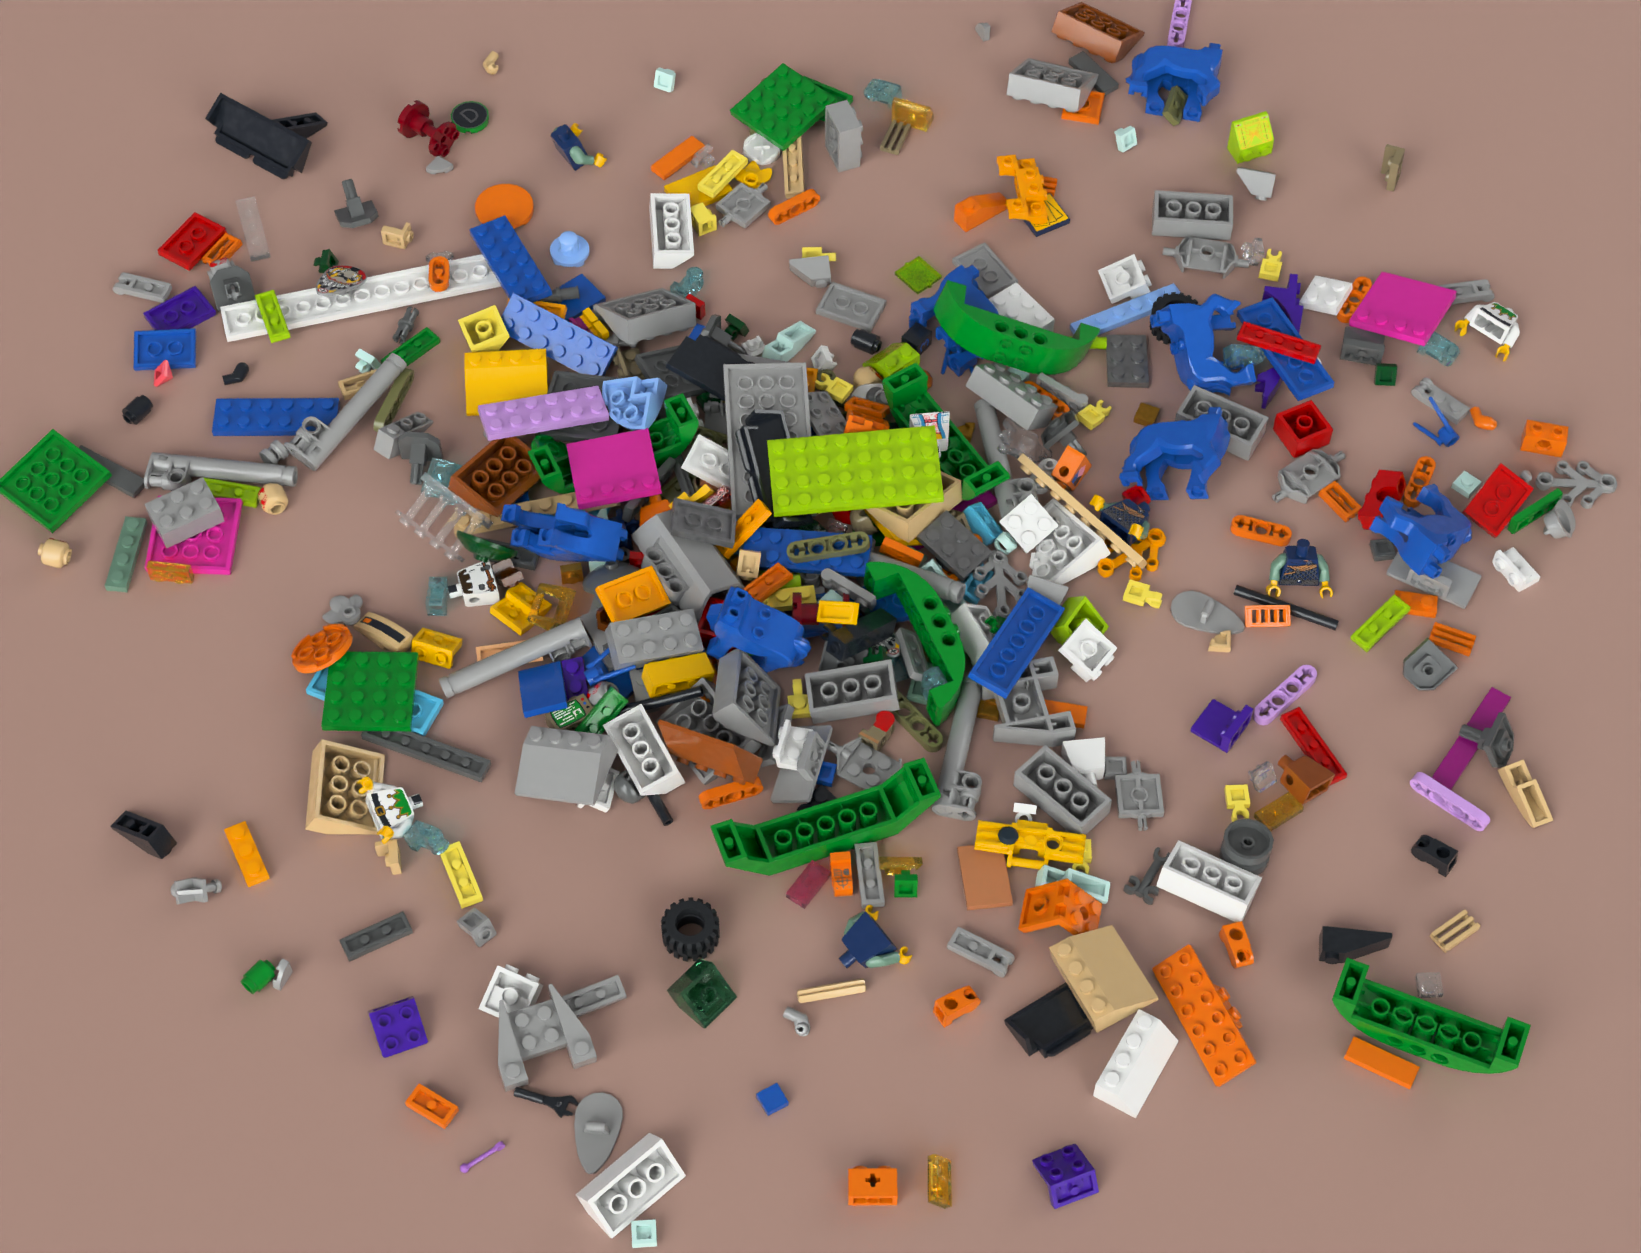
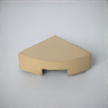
[1208,630,1231,652]

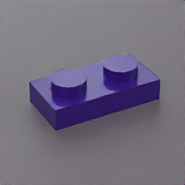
[561,656,589,701]

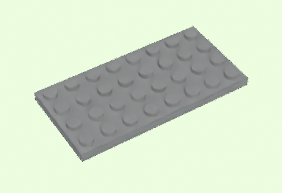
[723,362,817,518]

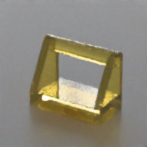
[891,97,934,132]
[527,583,576,631]

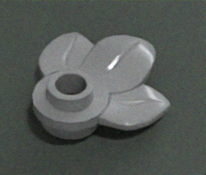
[322,594,363,625]

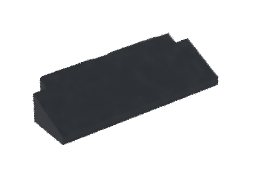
[205,93,312,180]
[666,334,755,402]
[735,409,813,529]
[1004,982,1094,1058]

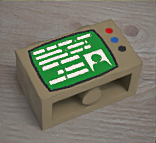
[545,693,593,731]

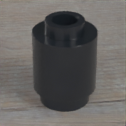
[851,329,882,355]
[122,395,153,425]

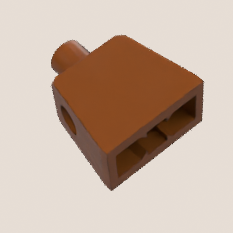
[1278,755,1335,805]

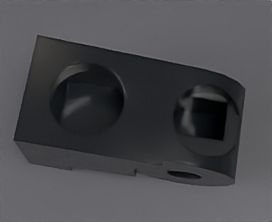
[1411,835,1458,877]

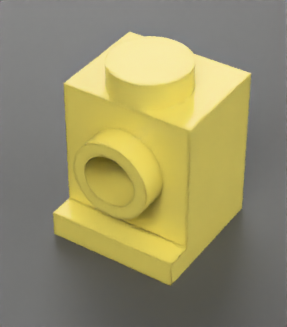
[691,202,717,236]

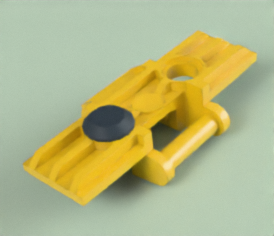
[974,819,1086,870]

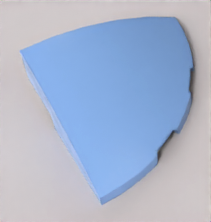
[602,376,667,431]

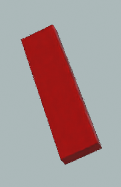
[1237,321,1321,364]
[1280,707,1347,785]

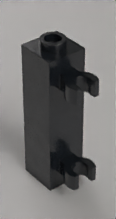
[821,606,897,662]

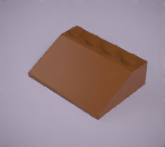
[1051,2,1145,63]
[448,436,541,517]
[658,719,763,785]

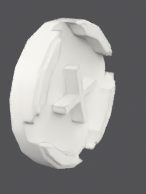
[743,133,781,165]

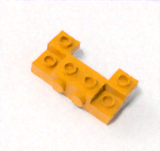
[996,155,1048,224]

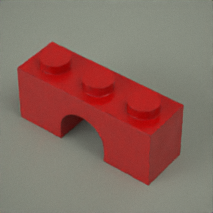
[1358,469,1407,530]

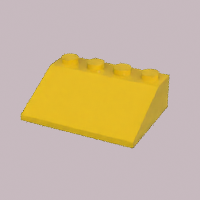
[464,349,548,416]

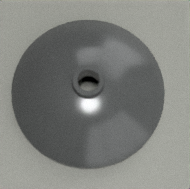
[582,561,641,595]

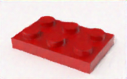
[158,212,227,271]
[1461,463,1534,538]

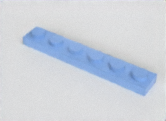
[1070,283,1180,336]

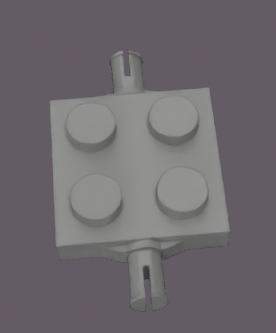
[716,182,771,228]
[1114,760,1164,831]

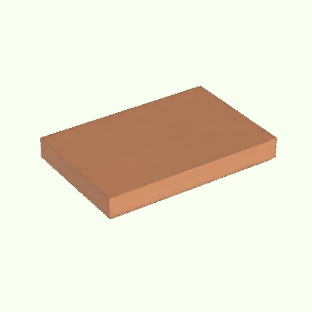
[957,845,1013,911]

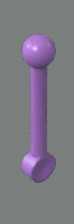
[460,1141,505,1173]

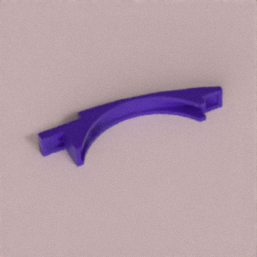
[1254,274,1304,409]

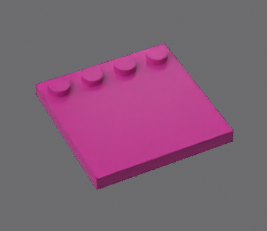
[1349,271,1457,346]
[566,428,662,510]
[145,495,243,575]

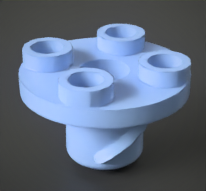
[550,231,590,267]

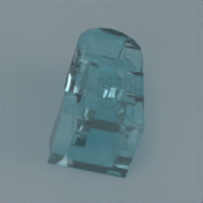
[864,79,902,110]
[670,267,703,298]
[1417,331,1460,366]
[1223,344,1265,368]
[425,577,448,616]
[921,666,948,701]
[403,820,449,855]

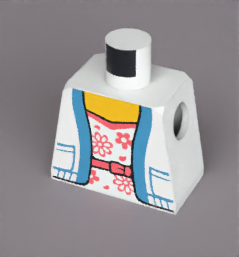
[909,411,950,458]

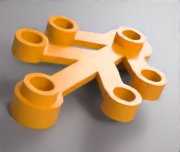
[1097,528,1166,581]

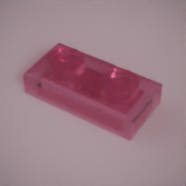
[786,860,831,909]

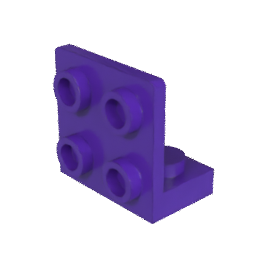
[1190,699,1253,753]
[368,996,428,1058]
[1032,1144,1099,1209]

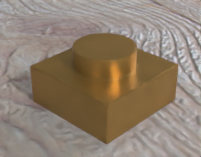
[560,562,583,584]

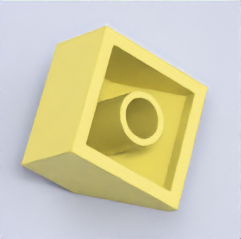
[458,305,510,352]

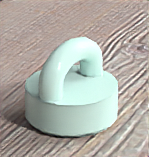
[994,531,1017,555]

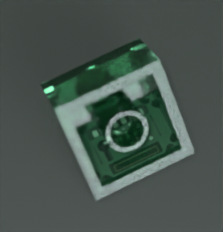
[667,959,737,1028]

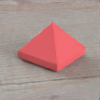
[154,360,173,387]

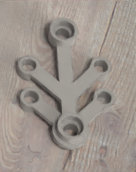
[1535,460,1617,509]
[973,550,1027,618]

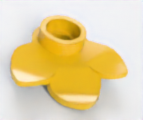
[735,161,772,189]

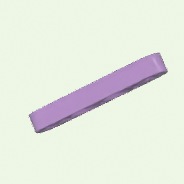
[1167,0,1192,48]
[1253,665,1317,726]
[1410,772,1490,831]

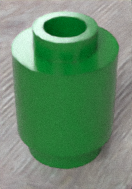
[240,960,276,994]

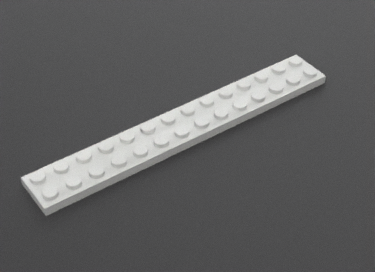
[220,254,501,342]

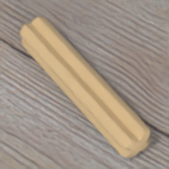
[797,978,866,1003]

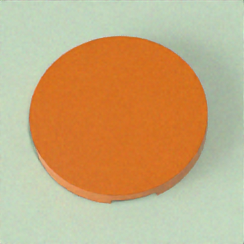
[475,184,534,229]
[291,624,353,673]

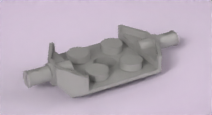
[1162,236,1250,279]
[1272,449,1346,504]
[827,737,902,790]

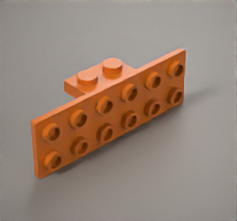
[1152,944,1256,1087]

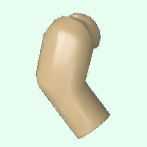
[483,51,499,75]

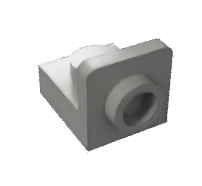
[457,907,497,947]

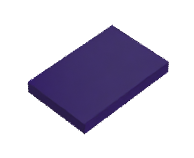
[143,286,217,330]

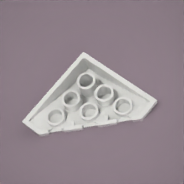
[1027,498,1111,585]

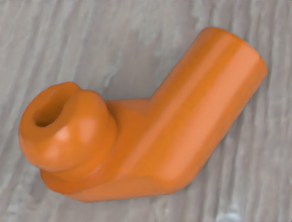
[1470,407,1497,430]

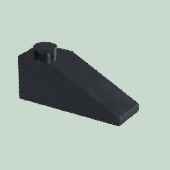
[273,112,328,139]
[110,811,177,859]
[1319,926,1392,964]

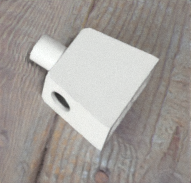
[1061,737,1105,787]

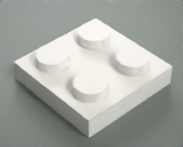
[1299,275,1353,315]
[999,494,1059,554]

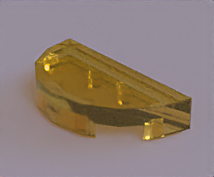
[878,857,923,876]

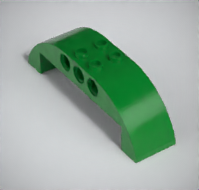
[933,280,1100,375]
[882,362,1010,501]
[527,393,699,494]
[864,562,965,727]
[1332,958,1531,1074]

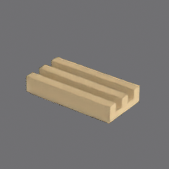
[338,369,377,400]
[1430,910,1480,953]

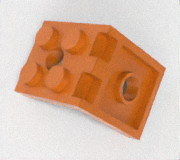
[843,409,889,433]
[1018,879,1102,935]

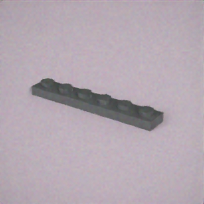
[361,731,491,783]

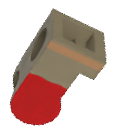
[858,711,895,751]

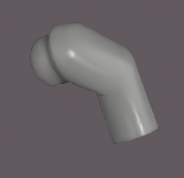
[783,1007,811,1036]

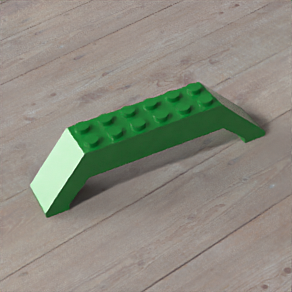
[710,758,941,876]

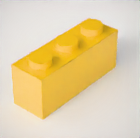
[641,652,715,698]

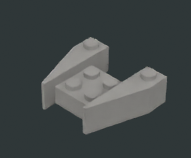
[981,656,1076,747]
[498,984,597,1092]

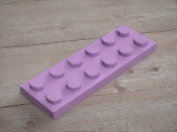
[478,386,609,441]

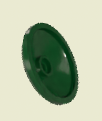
[456,530,518,563]

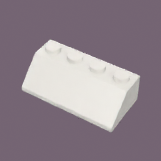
[649,193,694,269]
[950,603,995,667]
[603,704,686,796]
[1156,840,1262,922]
[1093,1009,1178,1118]
[576,1133,686,1238]

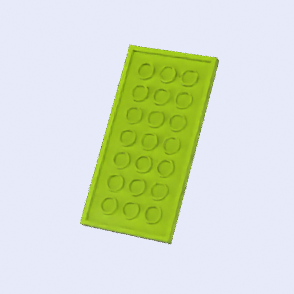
[767,425,944,517]

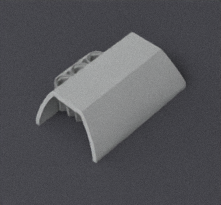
[632,510,745,625]

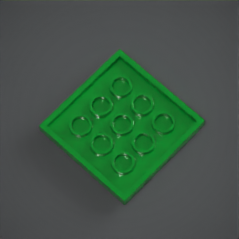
[730,63,837,151]
[0,429,112,533]
[321,651,419,732]

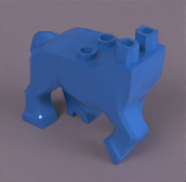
[1125,43,1223,122]
[909,265,998,377]
[1150,294,1257,396]
[1119,407,1231,500]
[1369,484,1472,579]
[501,503,628,562]
[706,586,811,673]

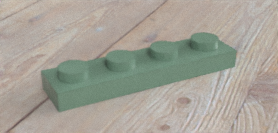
[105,516,148,592]

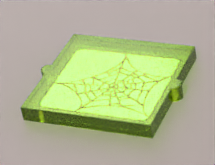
[895,256,942,295]

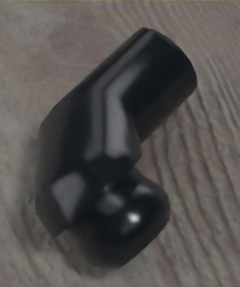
[222,362,249,385]

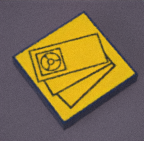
[1023,193,1070,237]

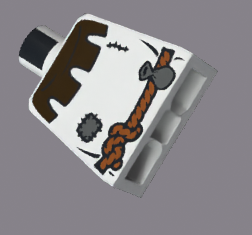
[447,559,500,607]

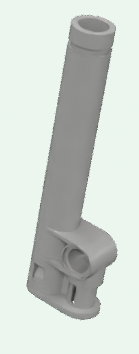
[284,353,407,471]
[974,399,1038,519]
[144,452,298,491]
[835,530,966,604]
[439,617,593,699]
[932,675,982,821]

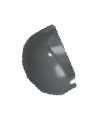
[614,770,646,804]

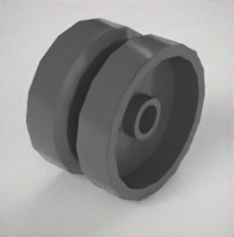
[1219,819,1274,875]

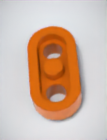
[429,256,450,292]

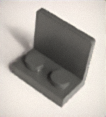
[1340,326,1385,366]

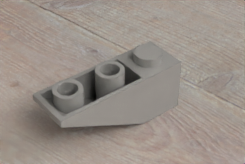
[374,412,433,459]

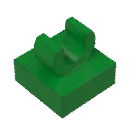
[894,870,918,897]

